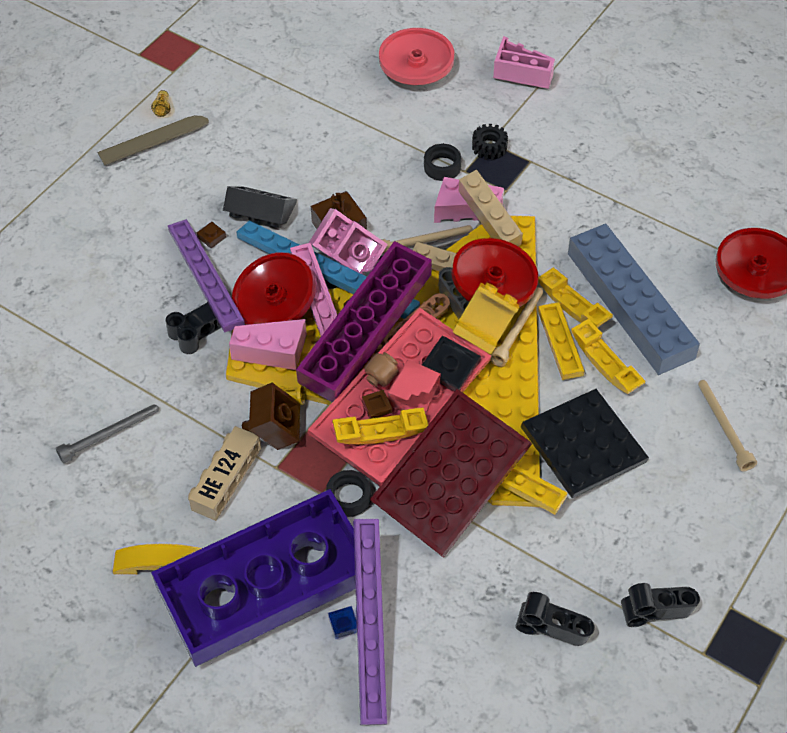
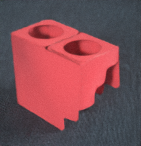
[388,359,441,411]

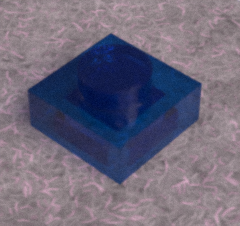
[328,606,357,639]

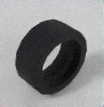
[424,143,462,181]
[326,470,371,517]

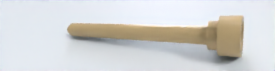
[381,225,473,254]
[490,288,543,367]
[698,380,757,471]

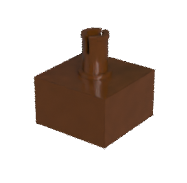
[310,191,367,230]
[242,382,300,450]

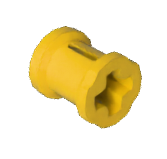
[279,385,306,405]

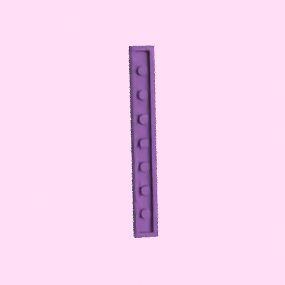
[168,219,245,333]
[353,519,387,725]

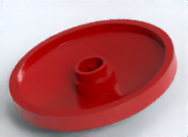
[715,228,787,299]
[451,238,538,307]
[232,252,316,325]

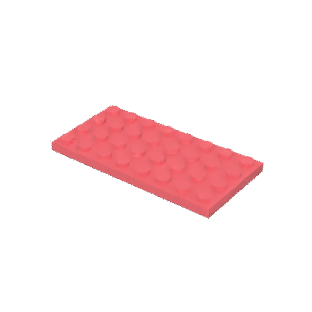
[308,308,491,486]

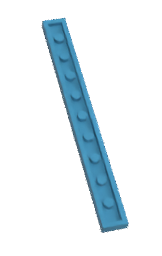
[236,221,420,319]

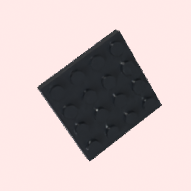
[521,388,649,498]

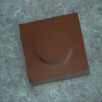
[196,221,226,248]
[362,390,392,419]

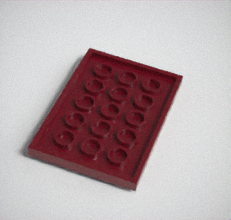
[370,389,532,558]

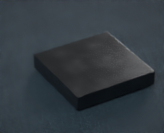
[422,335,481,392]

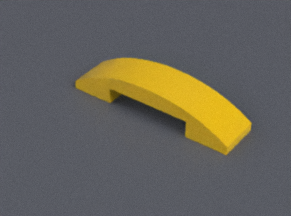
[538,267,613,328]
[571,318,646,394]
[332,407,428,444]
[113,544,202,575]

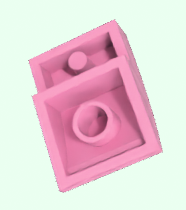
[309,208,388,274]

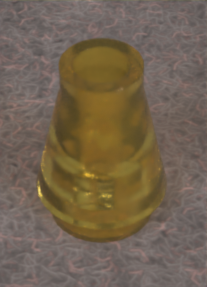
[151,90,171,117]

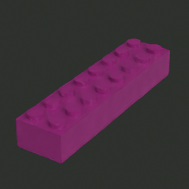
[296,241,432,402]

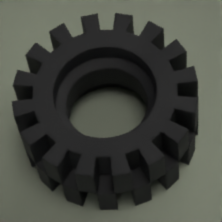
[472,124,508,160]

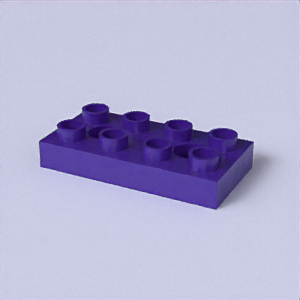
[151,489,356,667]

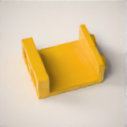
[453,283,519,354]

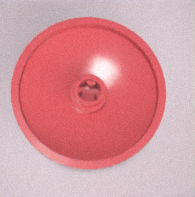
[379,28,454,85]

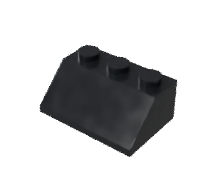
[223,186,297,227]

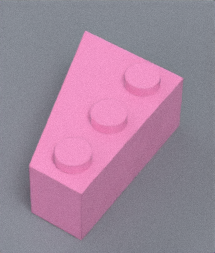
[493,36,555,89]
[434,177,504,223]
[229,319,307,370]

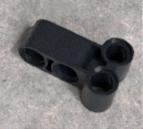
[165,302,221,354]
[621,583,700,627]
[515,592,595,646]

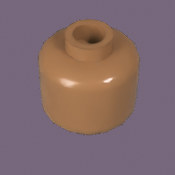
[364,352,398,387]

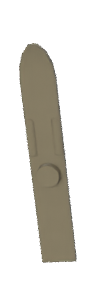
[97,115,209,166]

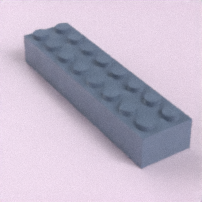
[568,223,700,375]

